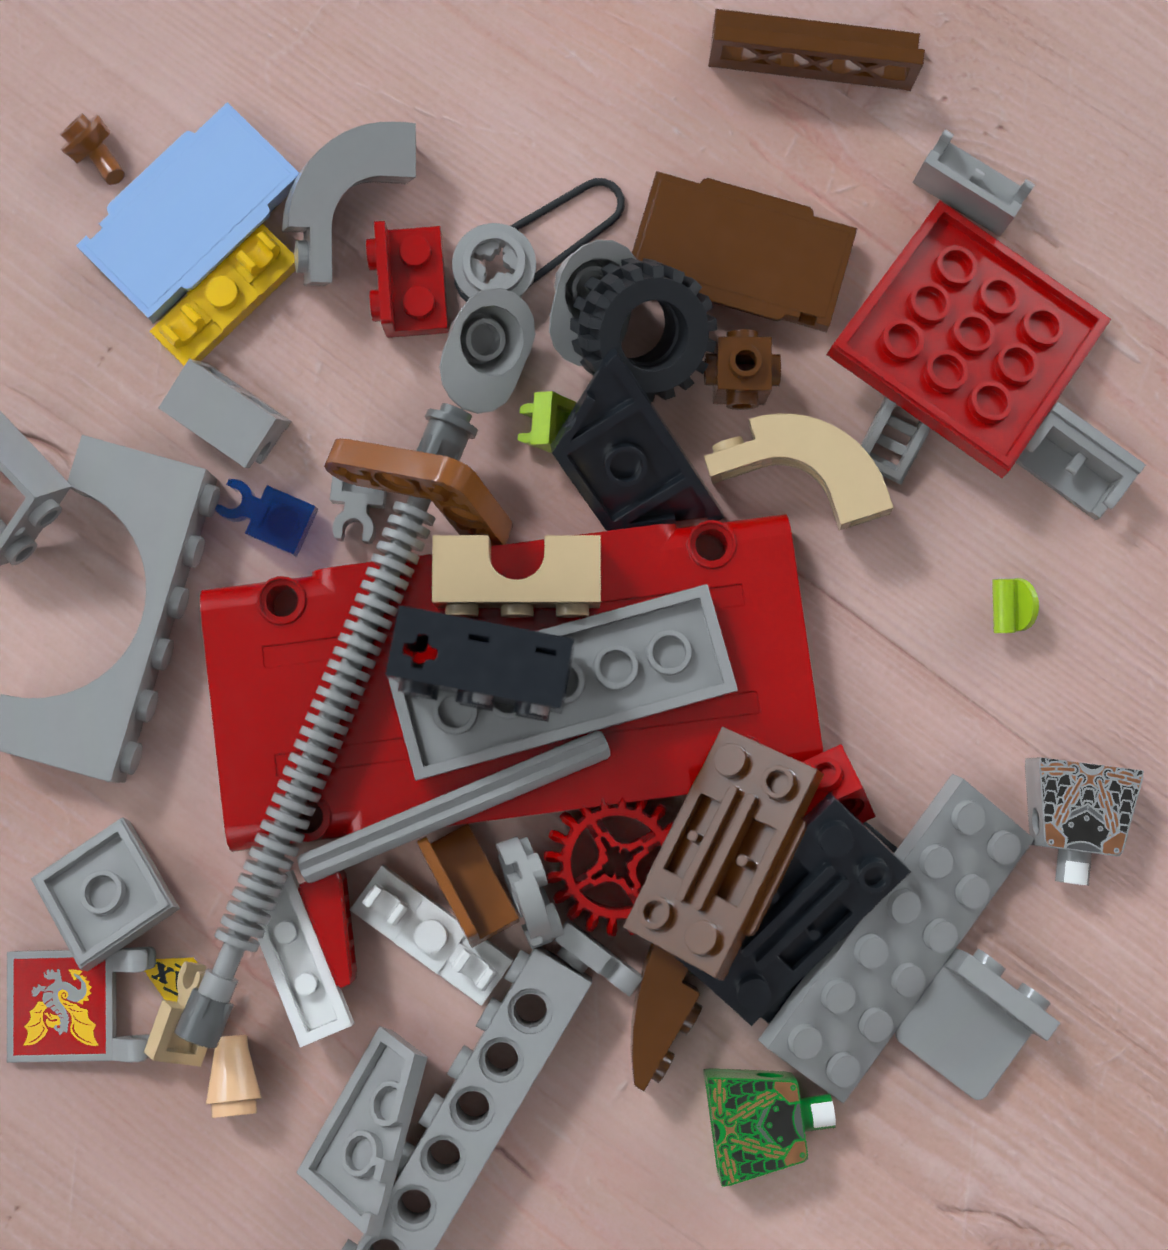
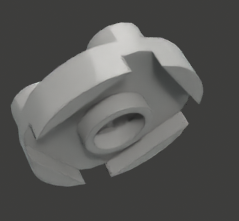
[496,836,564,949]

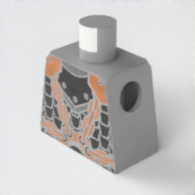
[1025,757,1144,886]

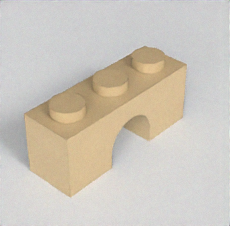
[432,535,601,618]

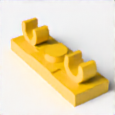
[150,223,295,366]

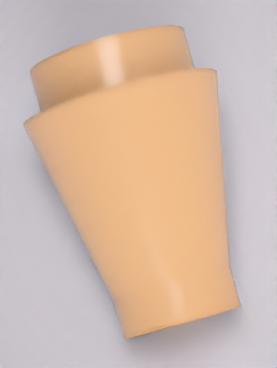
[206,1035,262,1118]

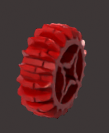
[544,796,675,937]

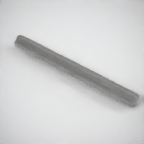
[297,731,611,883]

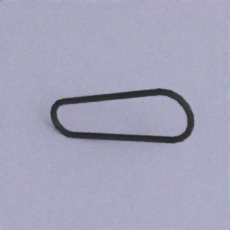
[454,178,625,302]

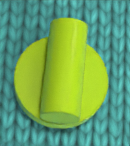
[992,578,1039,633]

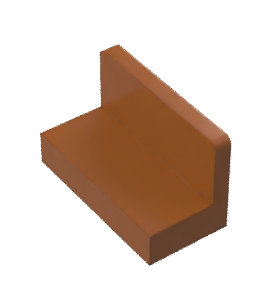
[416,824,520,948]

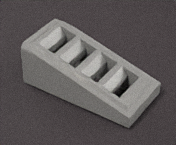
[861,397,931,485]

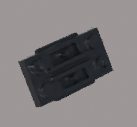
[674,792,911,1026]

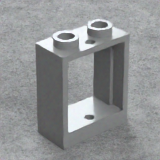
[0,411,72,566]

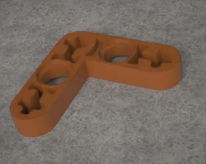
[324,438,513,546]

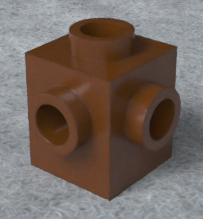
[704,329,781,410]

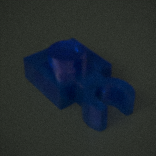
[215,479,319,557]

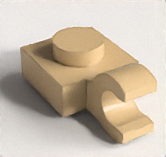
[144,961,207,1067]

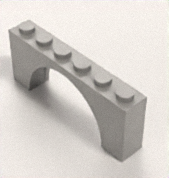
[0,435,220,783]

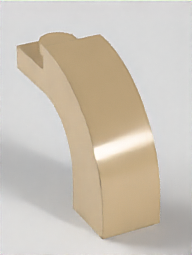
[704,413,894,531]

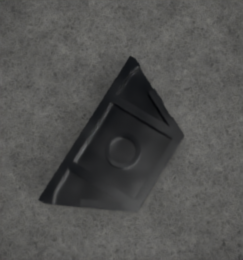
[551,348,725,531]

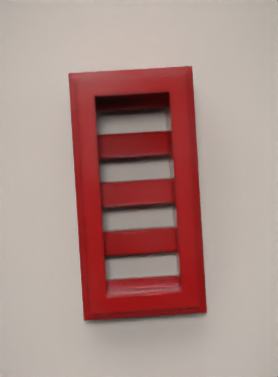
[298,869,357,988]

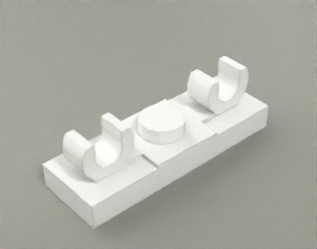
[350,865,514,1006]
[256,870,354,1048]

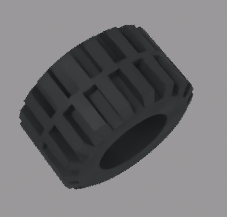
[570,258,717,402]

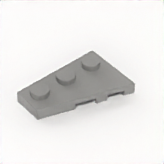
[296,1026,428,1237]

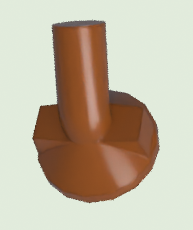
[60,113,125,185]

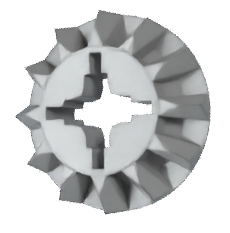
[452,223,536,298]

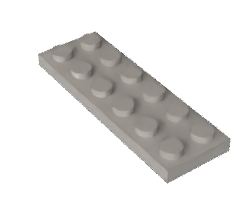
[388,584,738,781]
[758,774,1034,1104]

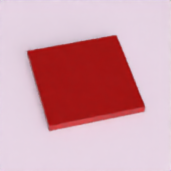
[826,200,1111,478]

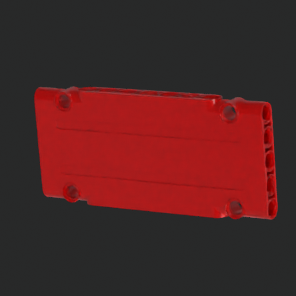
[200,514,824,852]

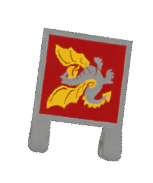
[7,947,156,1063]

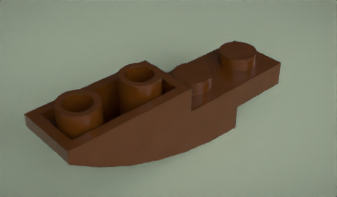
[630,943,703,1091]

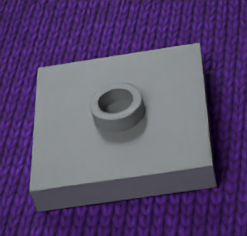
[31,817,180,971]

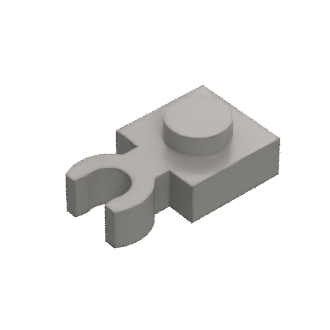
[330,476,387,544]
[554,919,642,997]

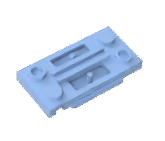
[76,102,299,324]

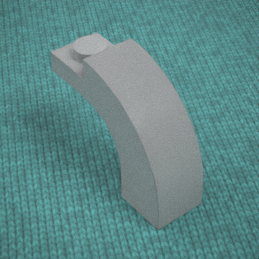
[282,122,416,286]

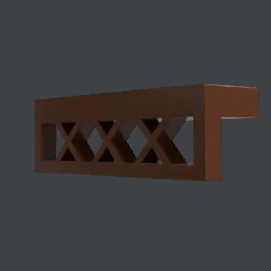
[708,9,925,91]

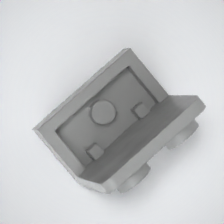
[895,948,1060,1100]

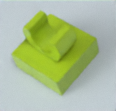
[517,391,577,453]

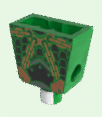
[703,1068,836,1187]

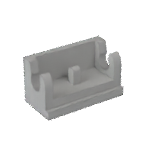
[912,129,1035,237]
[158,359,292,468]
[1015,402,1146,520]

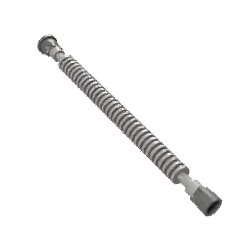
[174,403,478,1048]

